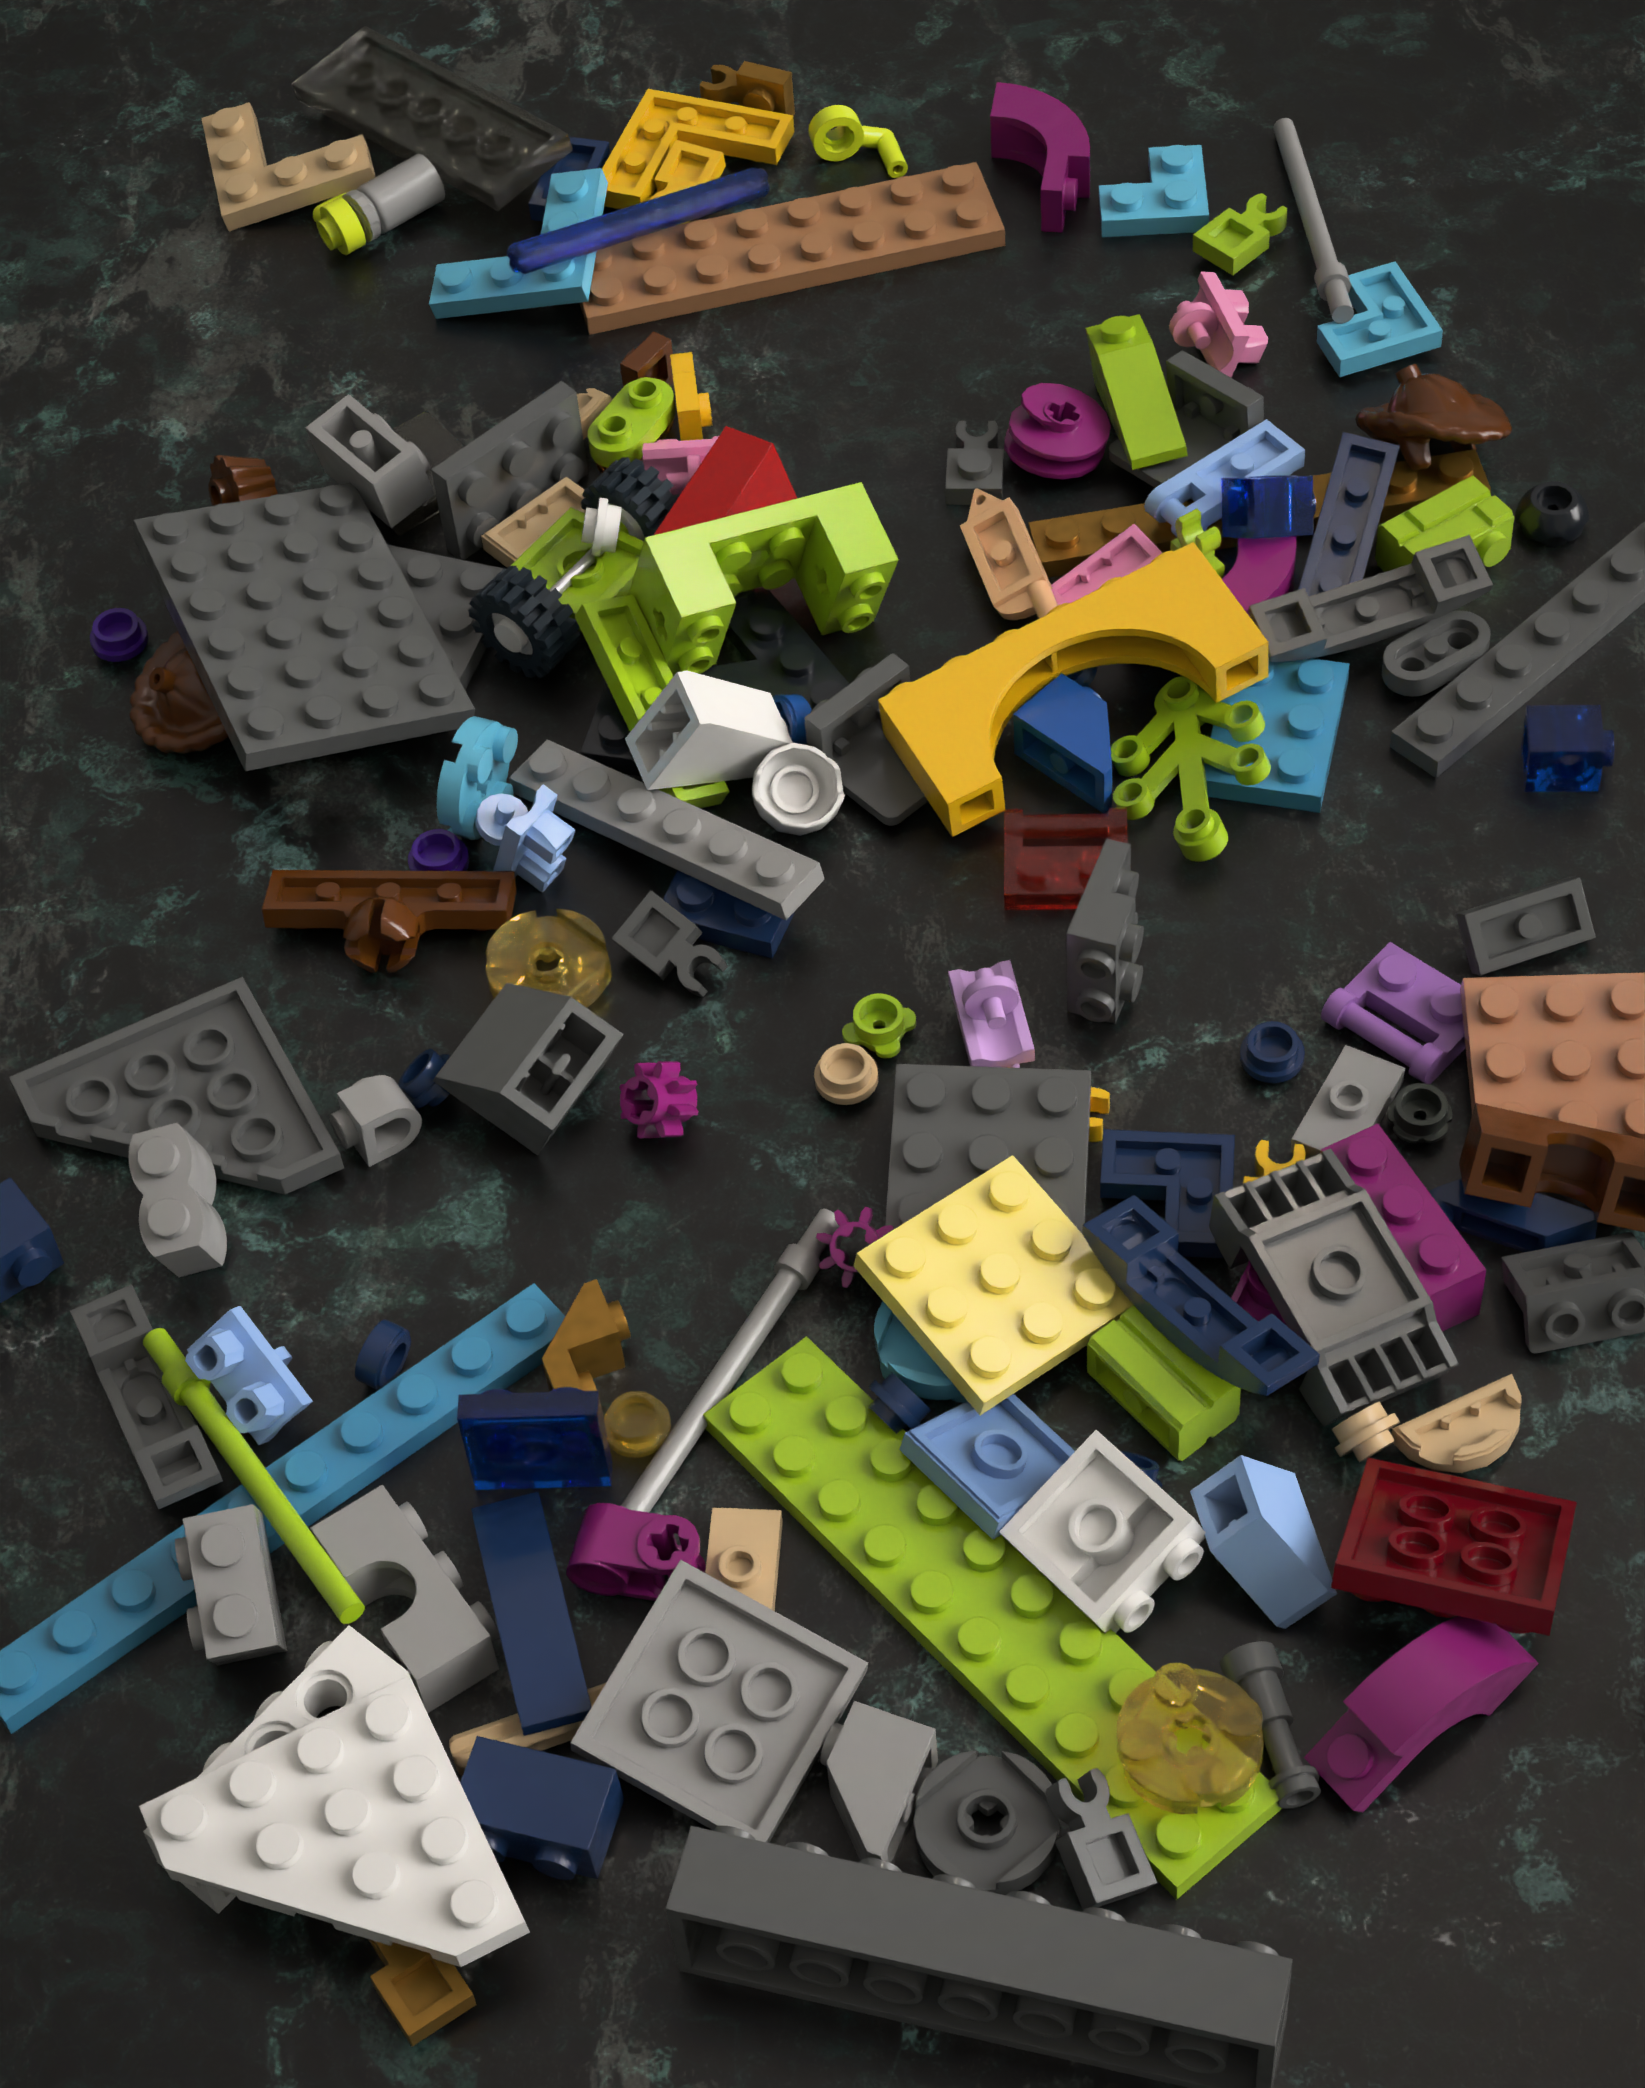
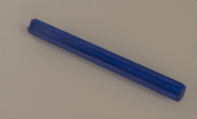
[507,168,770,274]

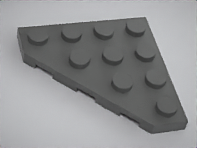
[9,977,344,1195]

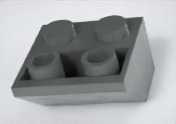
[433,983,623,1155]

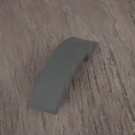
[1248,535,1493,662]
[70,1284,223,1510]

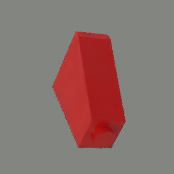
[654,426,797,535]

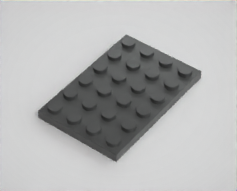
[133,483,475,771]

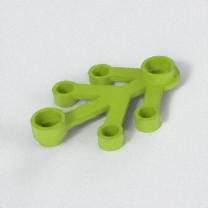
[1111,676,1271,862]

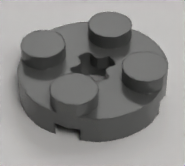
[913,1750,1061,1895]

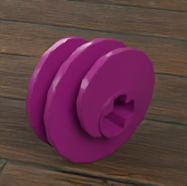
[1004,383,1111,480]

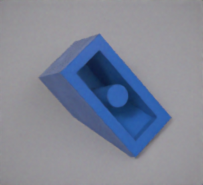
[1013,673,1112,814]

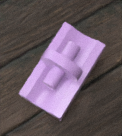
[948,960,1035,1068]

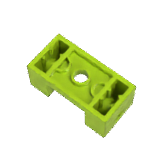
[629,482,899,676]

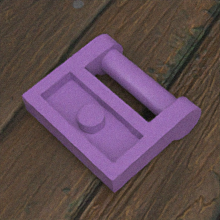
[1321,942,1466,1084]

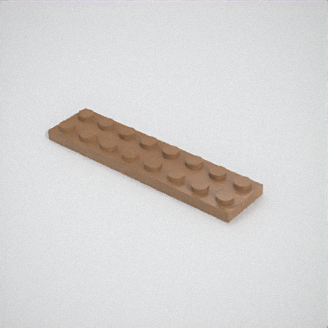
[580,162,1006,335]

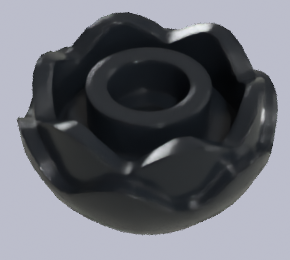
[1515,481,1589,548]

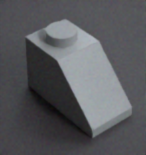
[820,1701,938,1864]

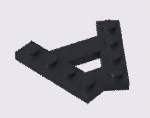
[580,587,849,776]

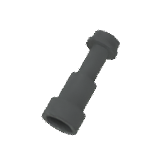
[1220,1641,1321,1809]

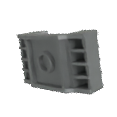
[1209,1148,1459,1427]

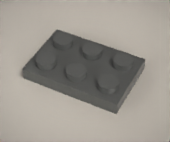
[431,381,589,560]

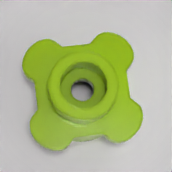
[842,993,916,1058]

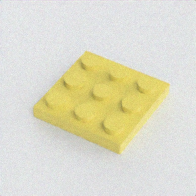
[854,1155,1133,1416]

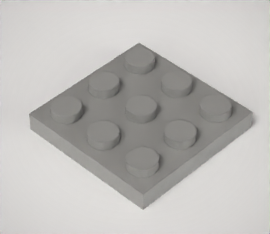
[570,1560,868,1843]

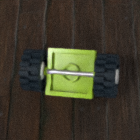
[468,457,680,678]

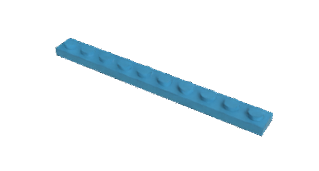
[0,1283,565,1734]

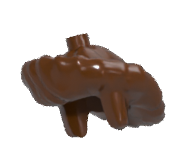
[1355,364,1512,470]
[129,631,228,754]

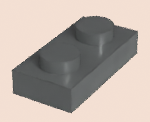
[1455,876,1596,975]

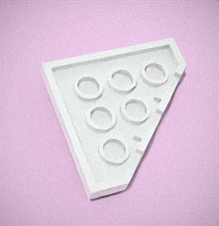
[139,1675,530,1967]

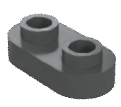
[1382,611,1491,697]

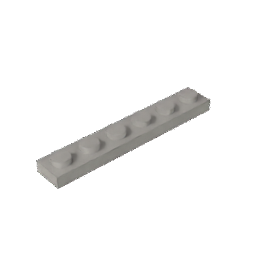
[509,739,825,920]

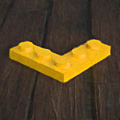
[602,89,794,213]

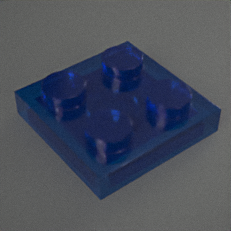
[457,1387,613,1490]

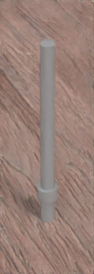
[1273,118,1354,324]
[621,1209,839,1513]

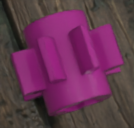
[619,1061,699,1139]
[816,1207,895,1288]

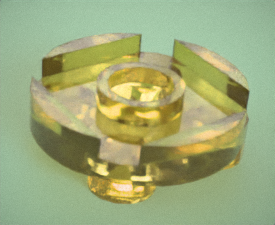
[485,909,612,1008]
[1116,1662,1264,1814]

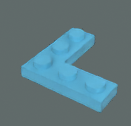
[429,168,608,319]

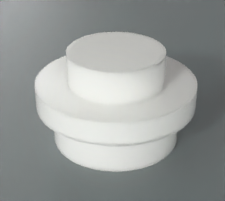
[581,497,622,557]

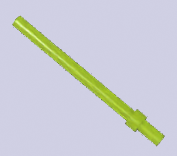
[143,1328,365,1624]

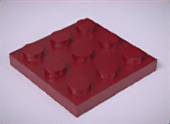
[1331,1458,1577,1636]

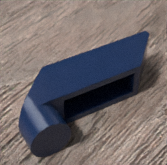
[1429,1178,1598,1252]

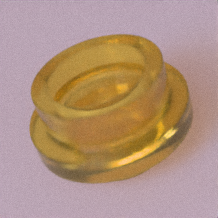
[603,1391,671,1458]

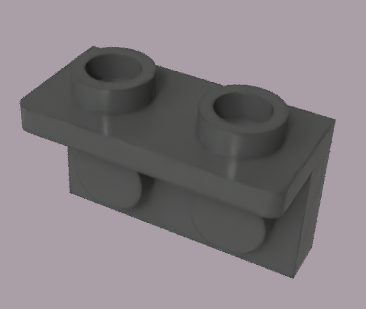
[1501,1232,1645,1354]

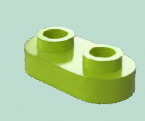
[588,377,676,468]

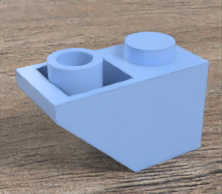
[1190,1455,1337,1629]

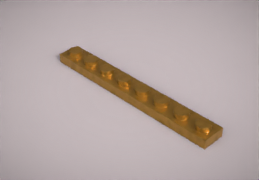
[1028,449,1491,578]

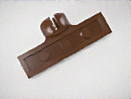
[262,870,517,973]

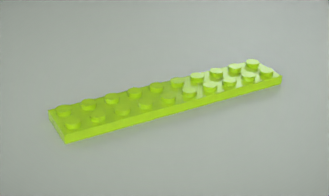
[703,1336,1282,1900]

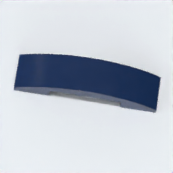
[1082,1195,1320,1396]
[471,1492,592,1736]

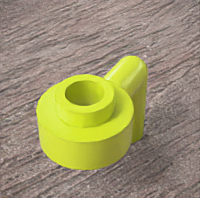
[808,105,908,178]
[313,193,366,255]

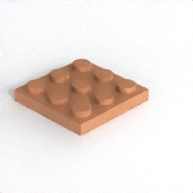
[1460,972,1645,1139]

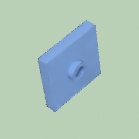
[899,1394,1075,1539]

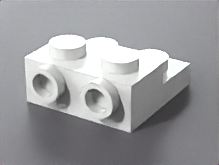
[999,1430,1206,1633]

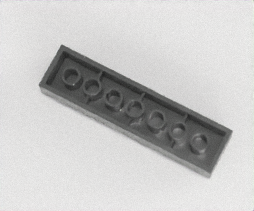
[666,1826,1293,2088]

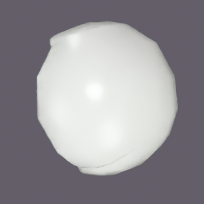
[752,742,845,836]

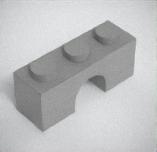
[310,1484,500,1713]

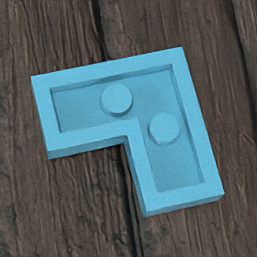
[1099,145,1209,237]
[1317,261,1443,377]

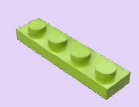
[575,594,729,808]

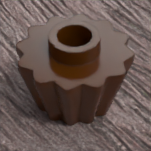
[208,455,278,506]

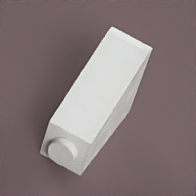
[625,671,792,790]

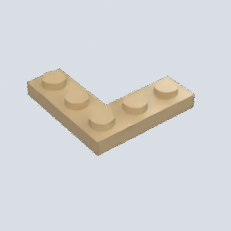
[201,102,376,231]

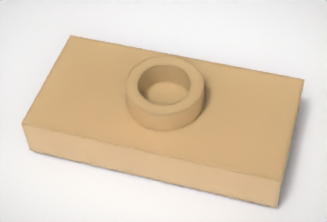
[481,476,586,568]
[705,1508,783,1611]

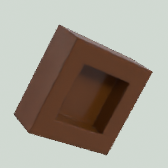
[620,331,674,387]

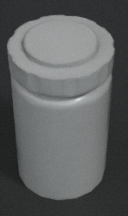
[342,154,445,242]

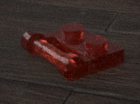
[1004,807,1128,910]

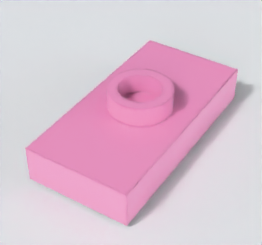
[1051,524,1162,605]

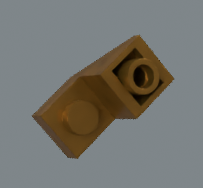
[542,1279,631,1448]

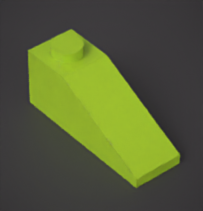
[1086,314,1188,470]

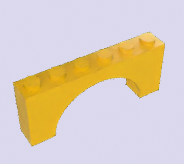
[878,542,1268,837]

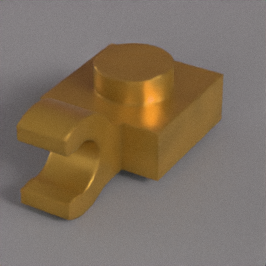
[700,61,795,116]
[368,1939,476,2046]

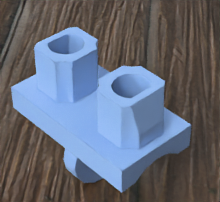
[475,784,575,892]
[185,1306,313,1445]

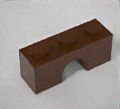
[1459,1103,1645,1232]

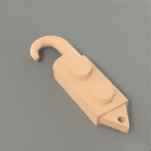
[960,488,1058,620]

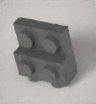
[1066,838,1144,1024]

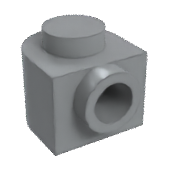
[329,1075,422,1167]

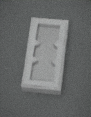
[1291,1045,1405,1159]

